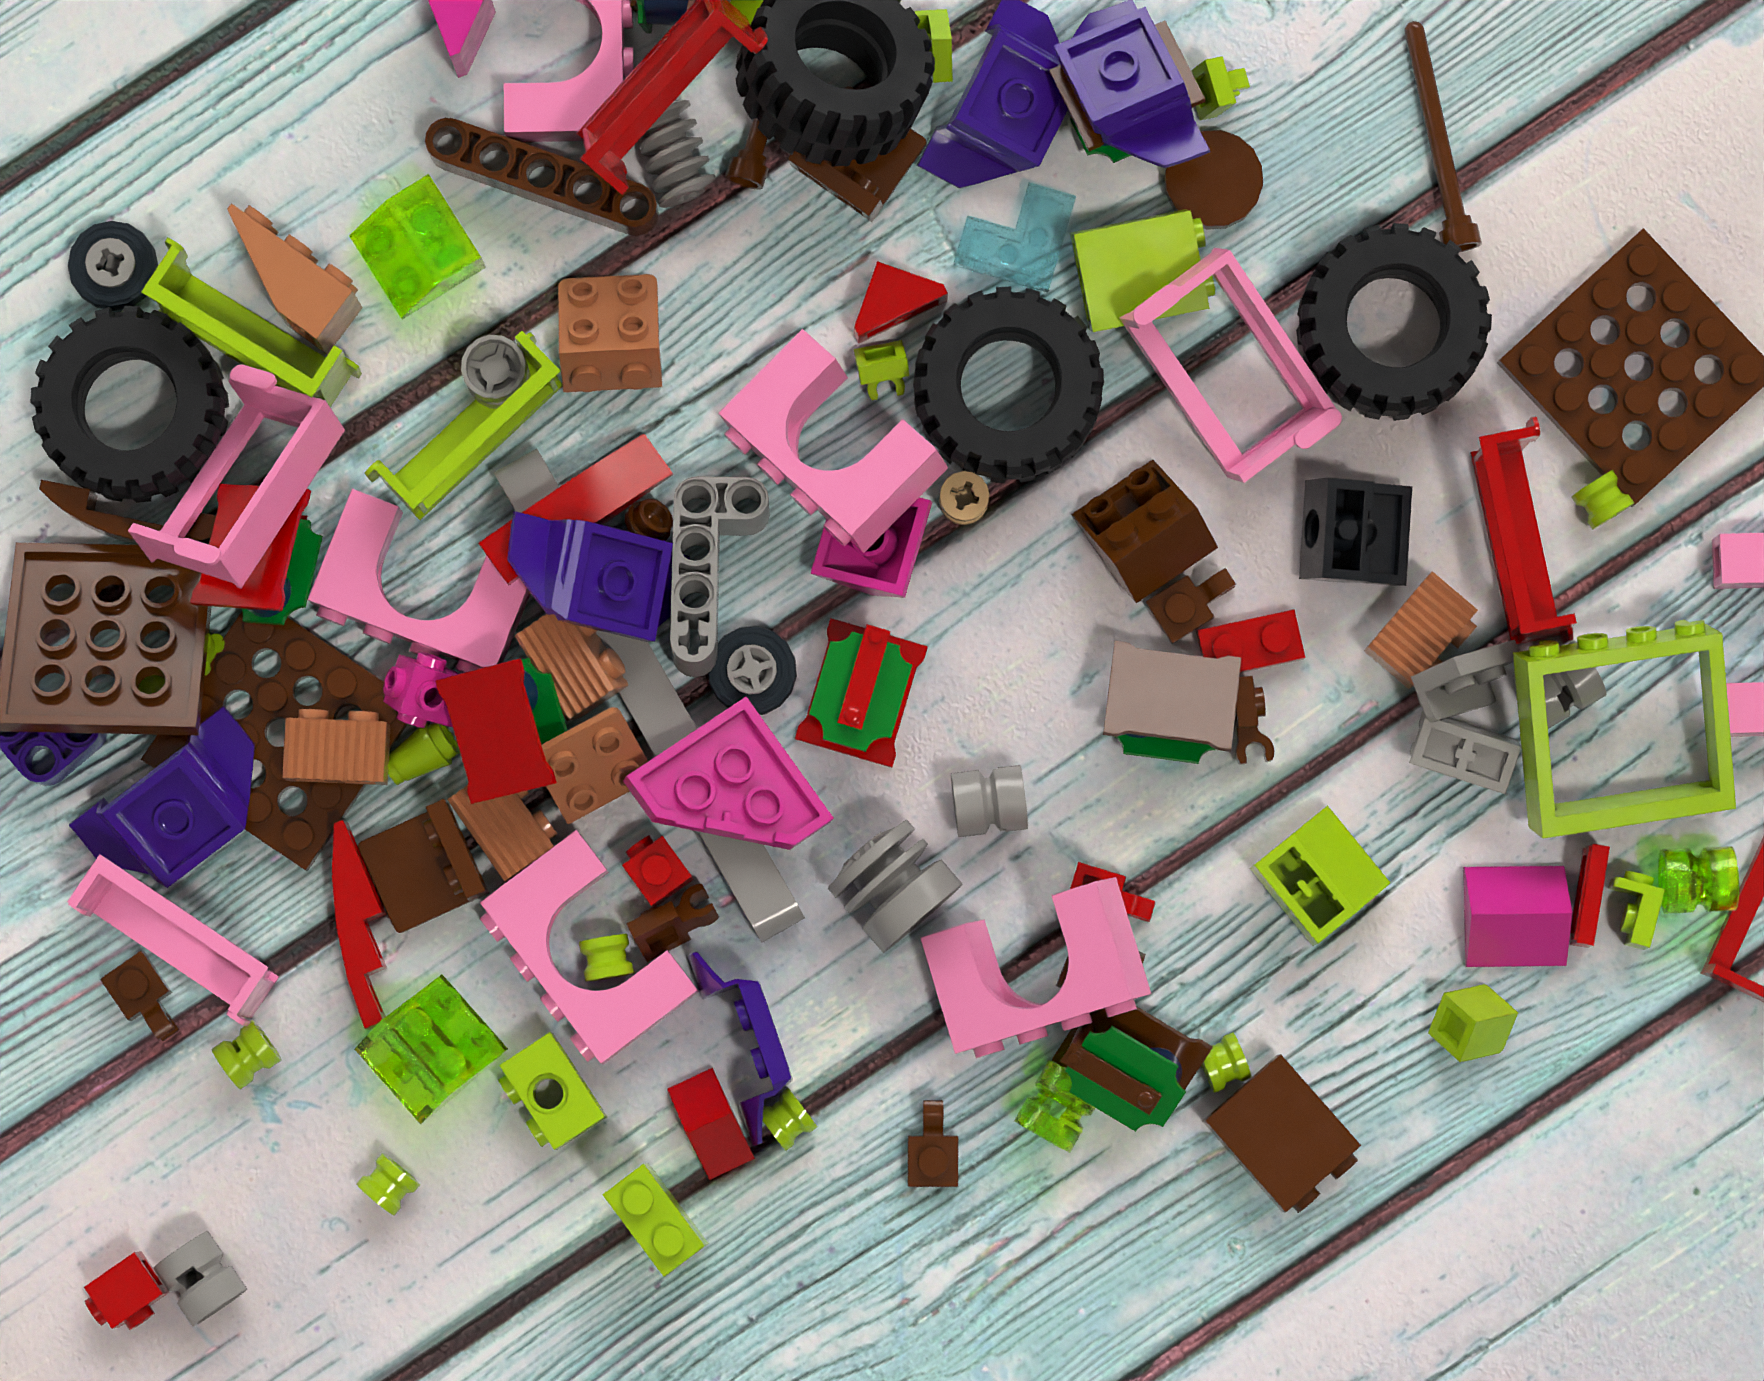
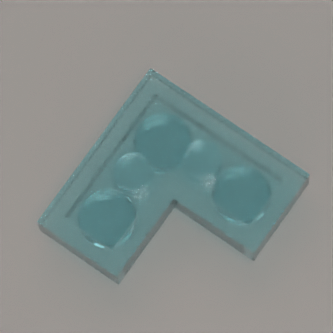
[954,182,1076,293]

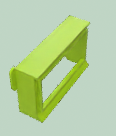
[141,237,362,407]
[364,331,563,520]

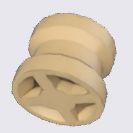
[939,471,989,525]

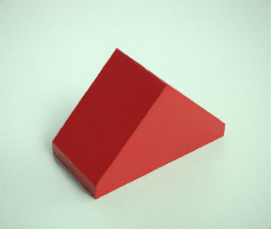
[854,261,948,344]
[667,1067,755,1180]

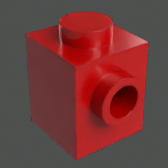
[622,835,694,907]
[84,1251,170,1331]

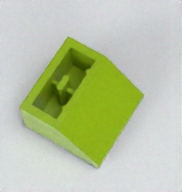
[1249,805,1391,946]

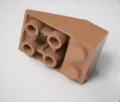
[227,203,363,355]

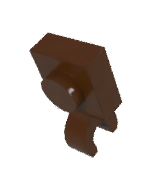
[1146,568,1236,645]
[1234,676,1274,765]
[627,884,719,962]
[100,950,179,1041]
[908,1100,958,1187]

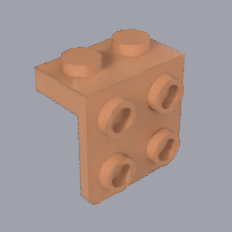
[558,274,662,392]
[542,707,648,824]

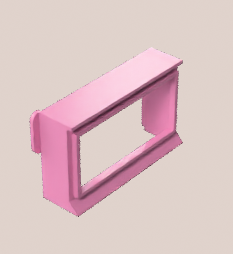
[1119,248,1342,483]
[128,365,345,589]
[67,854,279,1026]

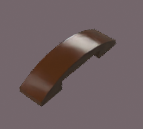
[39,479,216,545]

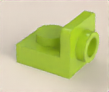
[914,9,953,83]
[1608,871,1665,950]

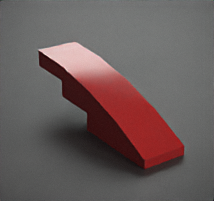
[478,434,674,585]
[332,820,388,1030]

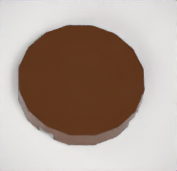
[1164,130,1263,230]

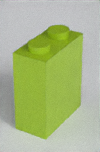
[1070,209,1215,332]
[602,1163,709,1277]

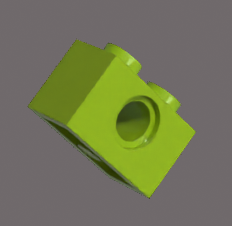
[498,1032,607,1150]

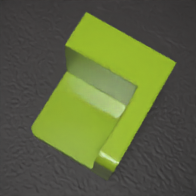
[1428,984,1518,1062]

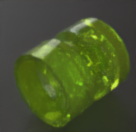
[1658,846,1739,914]
[1014,1060,1095,1153]

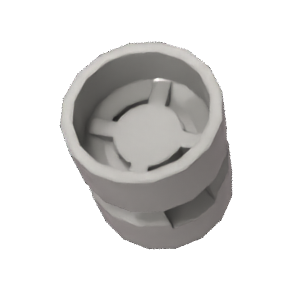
[461,335,531,409]
[1512,640,1607,729]
[951,765,1028,837]
[153,1231,247,1326]

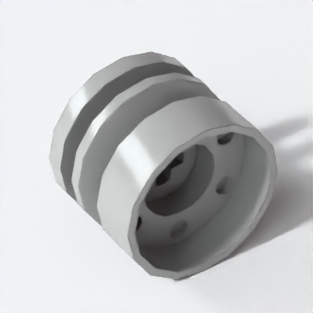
[828,820,963,953]

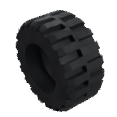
[735,0,935,166]
[1296,223,1492,421]
[913,286,1104,484]
[30,306,229,503]

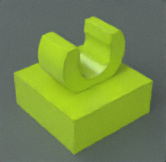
[1191,56,1250,121]
[853,340,910,401]

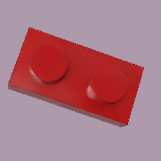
[1196,609,1306,673]

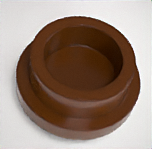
[625,499,673,541]

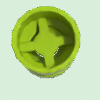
[211,1020,282,1090]

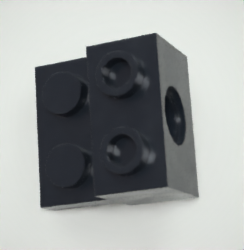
[1299,478,1412,586]

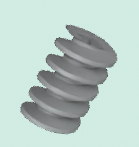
[640,100,716,208]

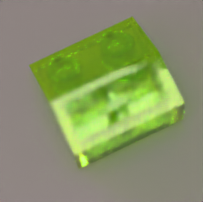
[349,174,486,320]
[354,974,508,1124]

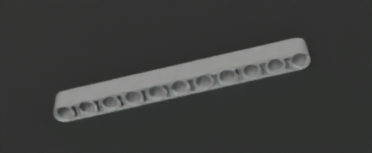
[494,448,805,943]

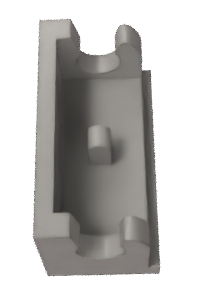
[1409,710,1521,794]

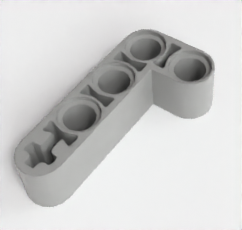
[670,476,770,677]

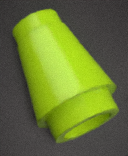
[388,722,460,785]

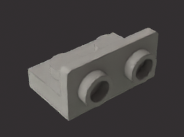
[1411,640,1519,723]

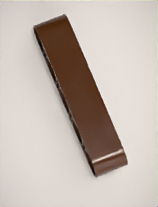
[425,118,659,236]

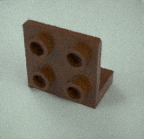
[788,86,927,222]
[358,799,490,933]

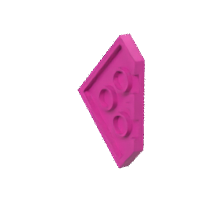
[623,697,834,850]

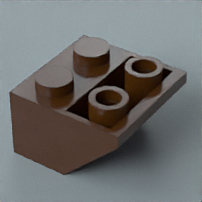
[1071,459,1218,603]

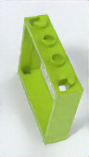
[1513,619,1736,839]

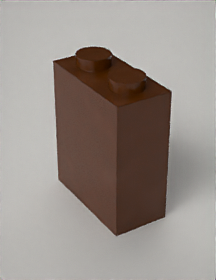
[1202,1054,1361,1213]

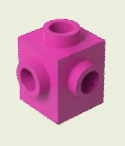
[383,652,459,728]

